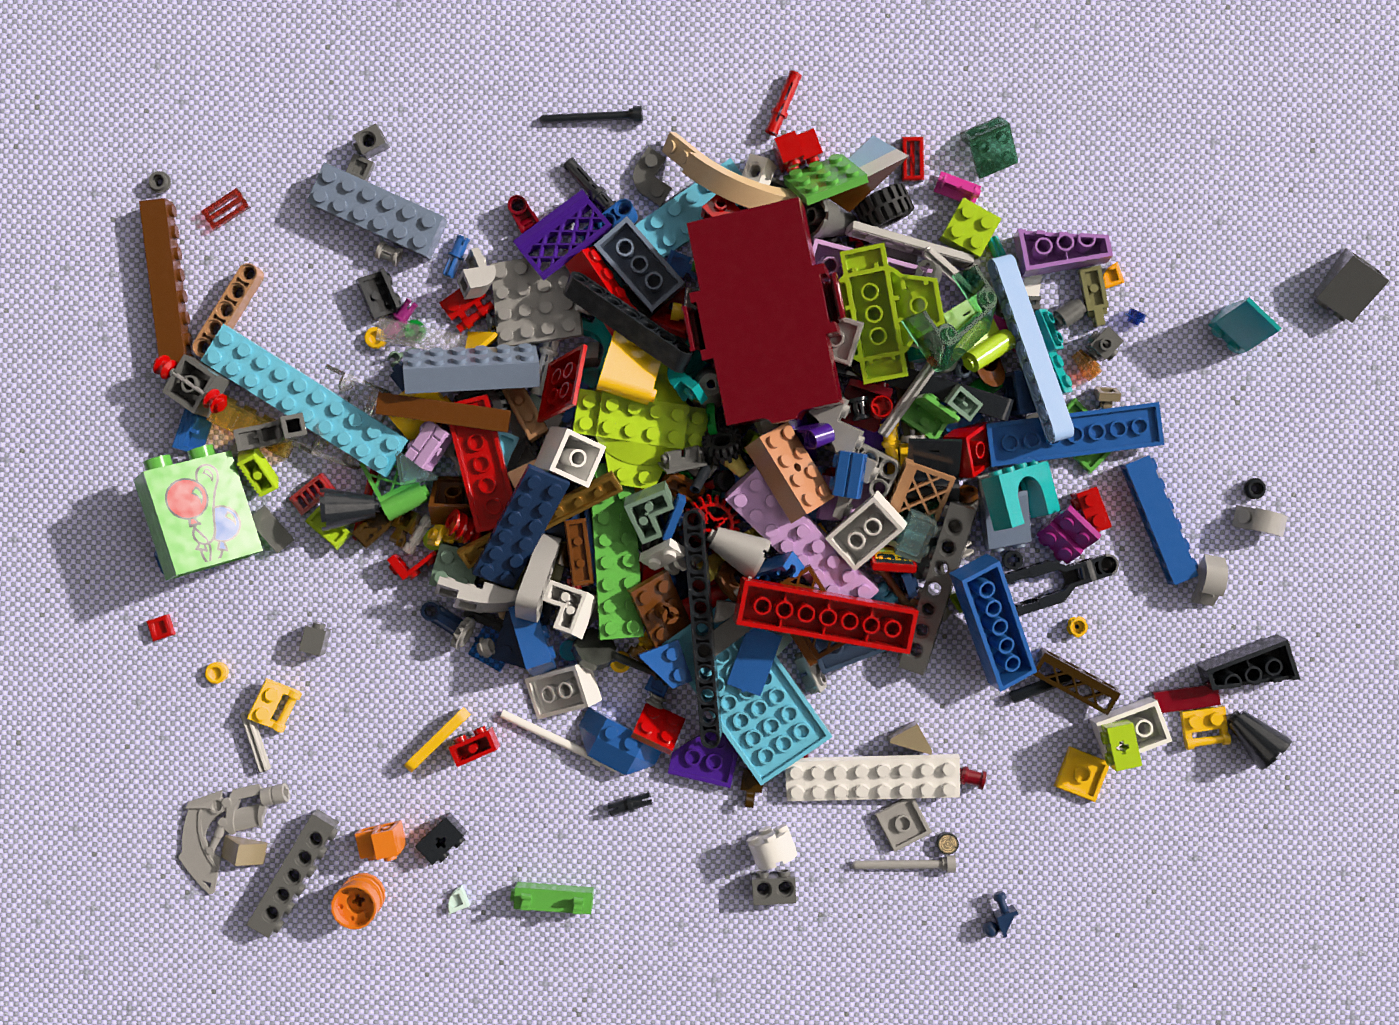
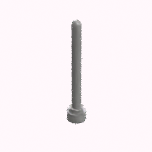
[852,855,956,873]

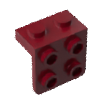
[840,378,893,432]

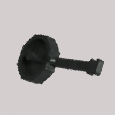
[571,627,667,686]

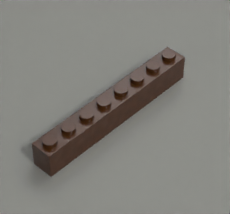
[139,198,195,363]

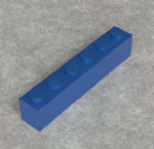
[1119,455,1199,585]

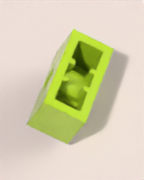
[1100,719,1142,772]

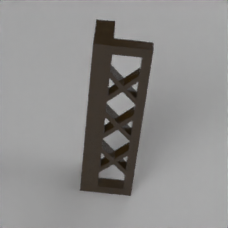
[1032,647,1121,716]

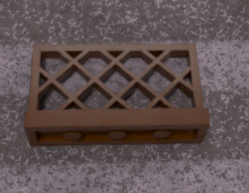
[778,564,846,667]

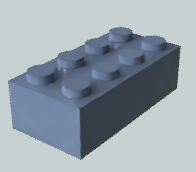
[594,216,685,315]

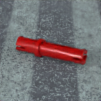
[765,70,802,137]

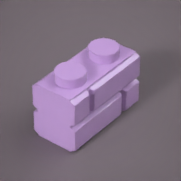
[405,421,453,472]

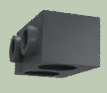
[751,869,797,906]

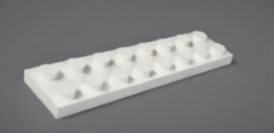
[786,754,960,801]

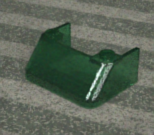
[901,264,997,372]

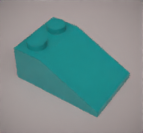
[1208,297,1282,354]

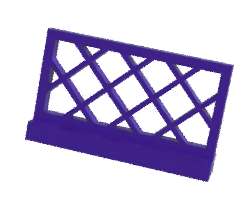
[513,190,613,281]

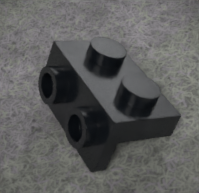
[356,268,401,321]

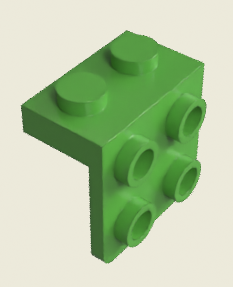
[900,393,960,439]

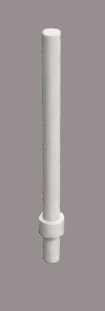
[500,710,617,772]

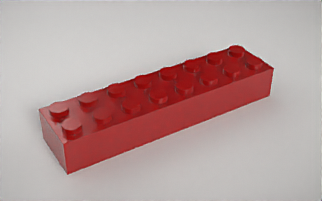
[733,577,919,654]

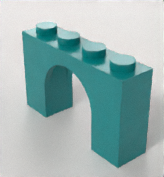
[981,460,1061,531]

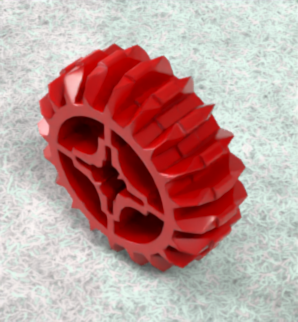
[682,494,740,553]

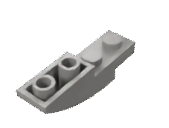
[434,576,519,613]

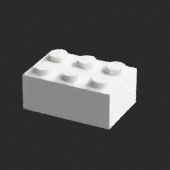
[825,490,907,571]
[1089,697,1172,760]

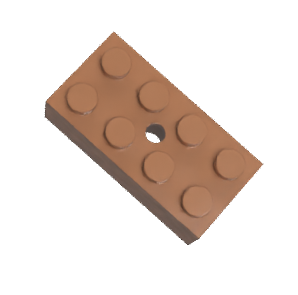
[745,422,835,524]

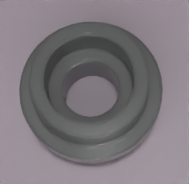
[149,171,171,193]

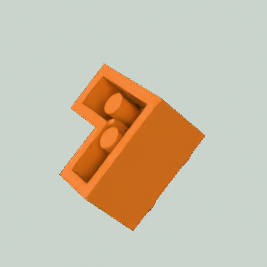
[355,820,407,861]

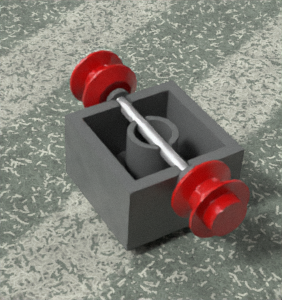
[153,354,231,418]

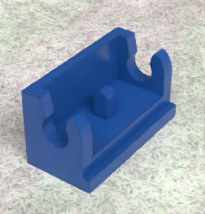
[172,408,215,452]
[753,551,805,581]

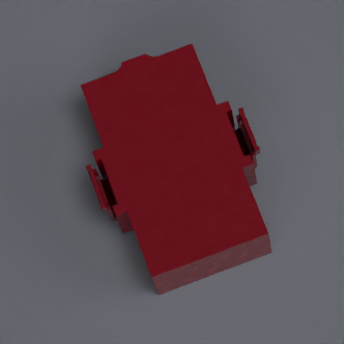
[681,197,846,426]

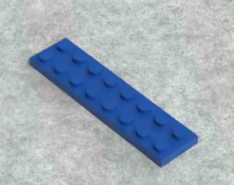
[986,402,1165,467]

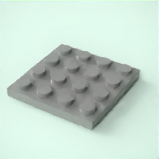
[490,251,584,346]

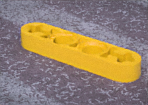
[403,707,471,773]

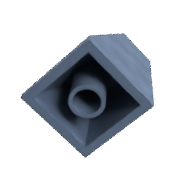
[978,490,1032,553]

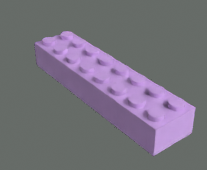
[725,465,879,599]

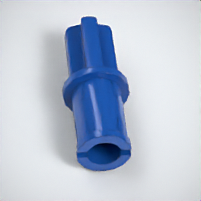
[442,234,470,278]

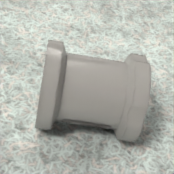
[375,240,403,266]

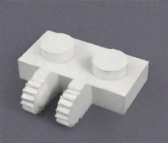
[639,538,687,575]

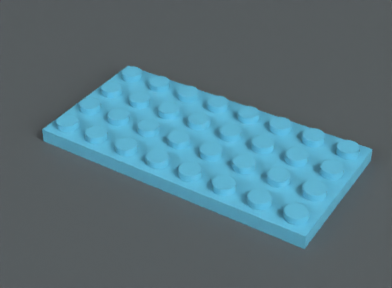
[662,598,832,785]

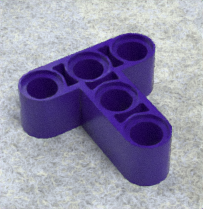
[779,414,835,462]

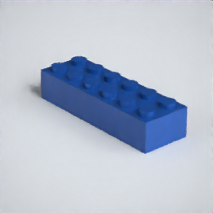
[949,553,1037,692]

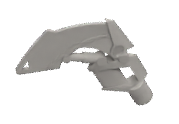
[179,783,290,894]

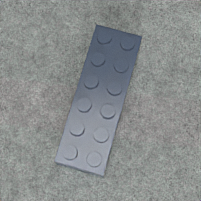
[306,162,448,260]
[403,343,540,394]

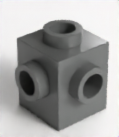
[1085,326,1124,362]

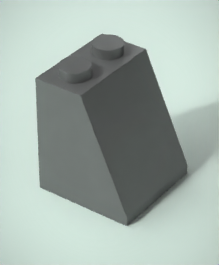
[1313,248,1389,323]

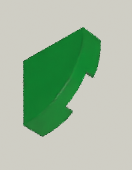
[706,403,718,435]

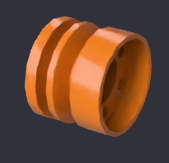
[331,873,385,929]

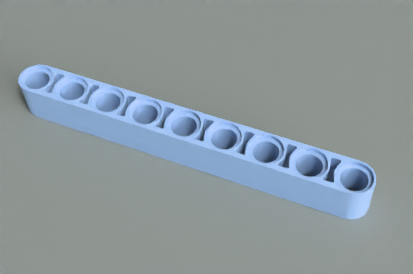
[987,254,1074,443]

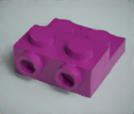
[1036,505,1101,564]

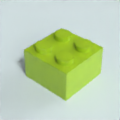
[938,197,1002,259]

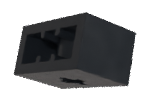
[415,813,467,865]

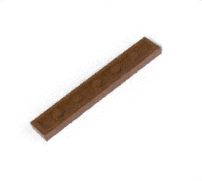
[375,392,511,433]

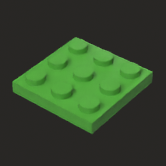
[783,154,869,206]

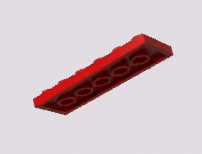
[449,394,513,533]

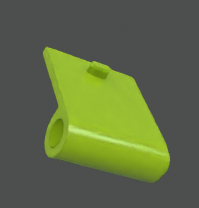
[943,292,1016,372]

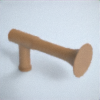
[872,570,919,607]

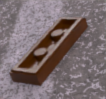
[563,518,594,586]

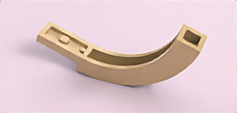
[662,132,802,208]

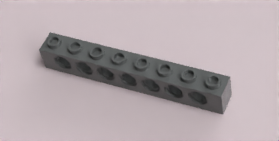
[897,501,978,676]

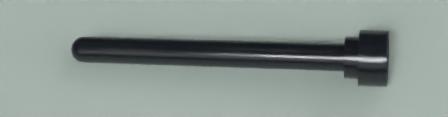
[539,105,643,124]

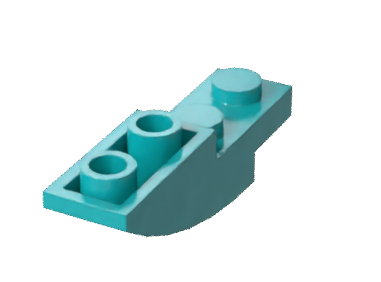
[1035,309,1073,395]

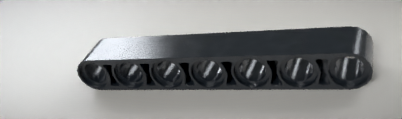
[563,272,694,373]

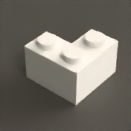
[543,580,597,639]

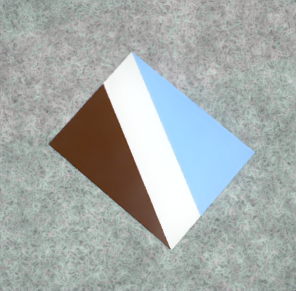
[828,135,909,212]

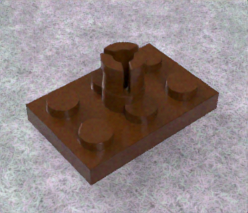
[627,569,691,647]

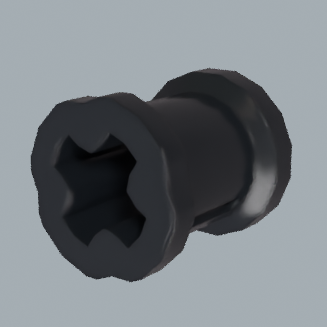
[849,396,872,422]

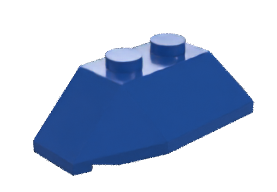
[579,707,662,776]

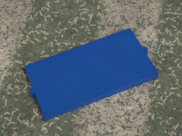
[727,628,783,696]

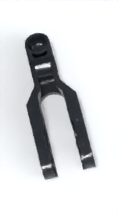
[1004,554,1119,616]

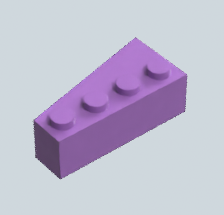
[1013,229,1113,278]

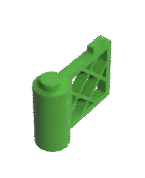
[359,448,431,521]

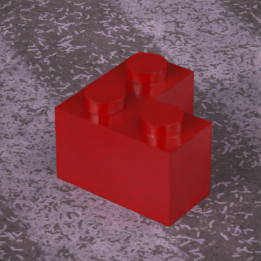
[772,128,823,174]

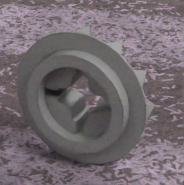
[451,617,475,649]

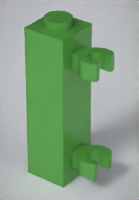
[510,882,594,915]

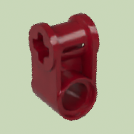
[507,195,539,234]

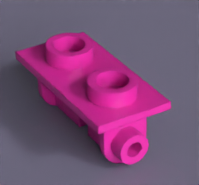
[933,171,981,203]

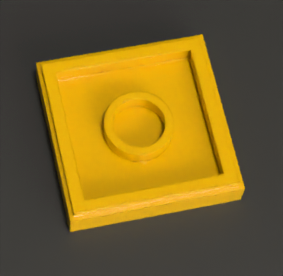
[1053,746,1109,802]

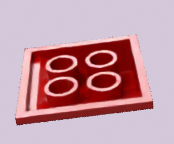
[537,344,587,423]

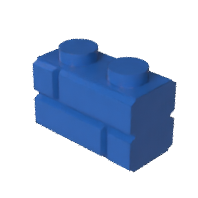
[829,450,868,499]

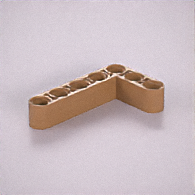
[192,263,264,358]

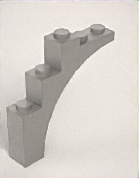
[809,397,880,520]

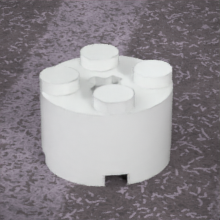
[746,824,797,870]

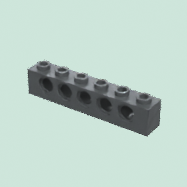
[246,809,340,938]

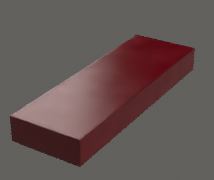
[1152,685,1221,713]

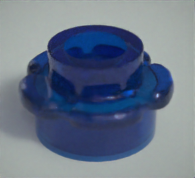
[1125,308,1147,326]

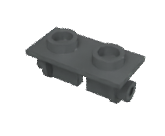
[658,445,707,474]

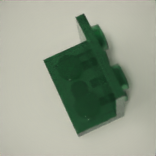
[960,116,1018,179]

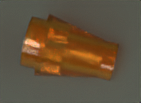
[1071,349,1102,382]

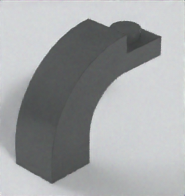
[233,413,307,452]

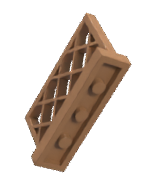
[887,457,956,557]

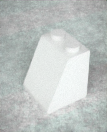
[534,426,606,488]

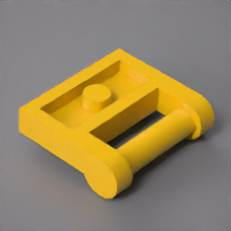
[247,678,302,733]
[1180,705,1231,750]

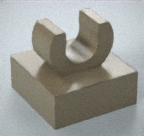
[1093,387,1121,409]

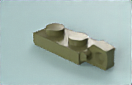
[1077,265,1109,328]

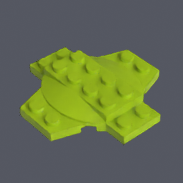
[839,243,945,384]
[572,363,708,489]

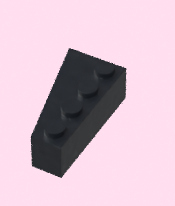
[1196,634,1300,690]

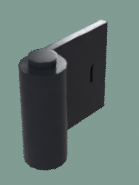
[906,438,962,502]

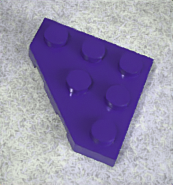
[668,731,738,788]

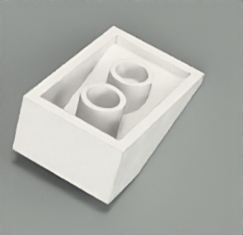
[525,662,602,720]

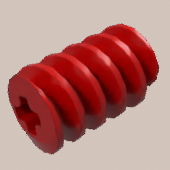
[445,509,493,544]

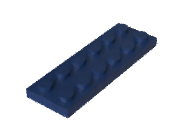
[472,464,570,589]

